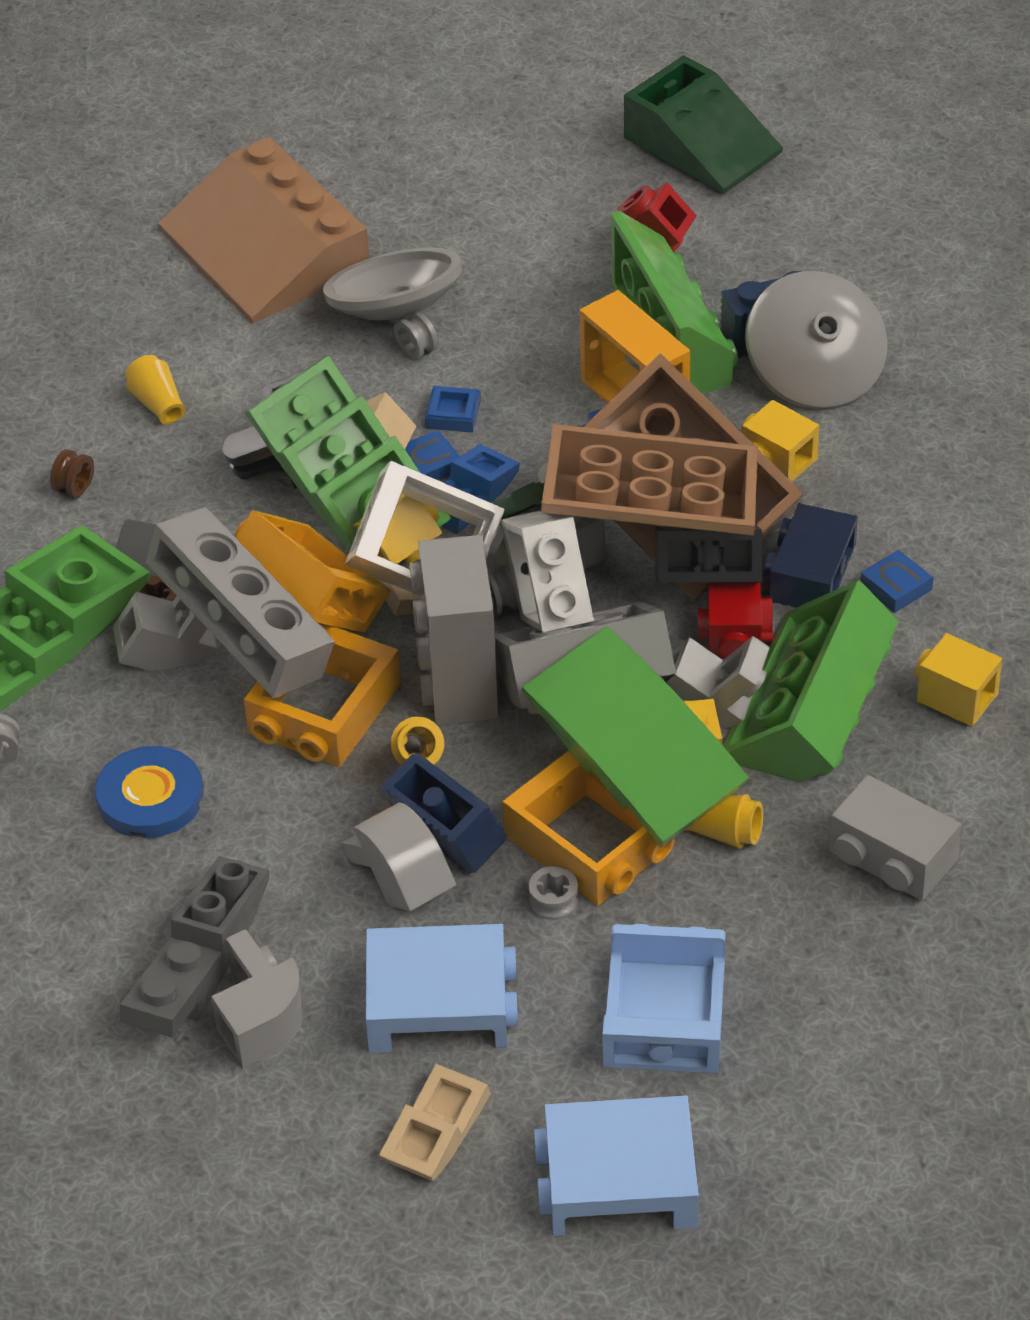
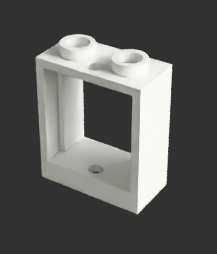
[345,461,505,597]
[501,511,594,633]

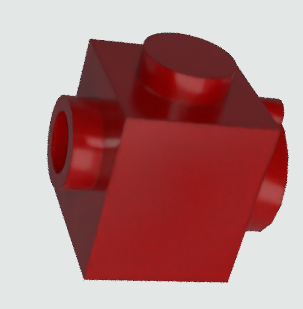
[617,182,697,252]
[698,582,773,659]

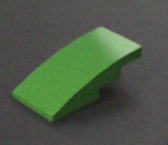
[244,355,451,552]
[0,525,150,712]
[521,626,749,848]

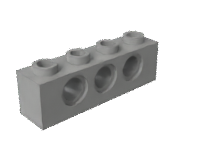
[146,507,334,698]

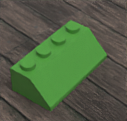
[611,211,738,394]
[723,579,899,782]

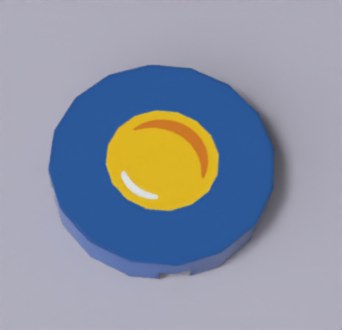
[95,746,204,838]

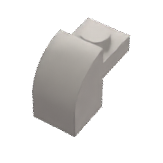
[113,592,217,671]
[661,636,770,729]
[341,802,456,911]
[211,929,304,1068]

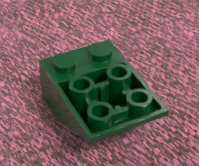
[624,55,783,194]

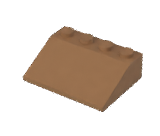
[158,137,369,323]
[584,353,803,600]
[541,424,758,535]

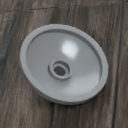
[323,247,462,323]
[745,271,888,410]

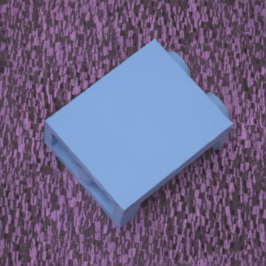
[366,924,518,1053]
[602,924,726,1073]
[534,1096,699,1236]

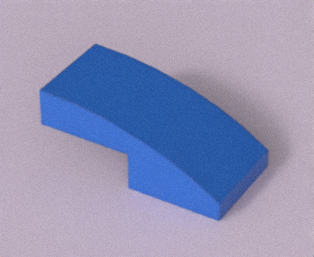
[442,444,520,534]

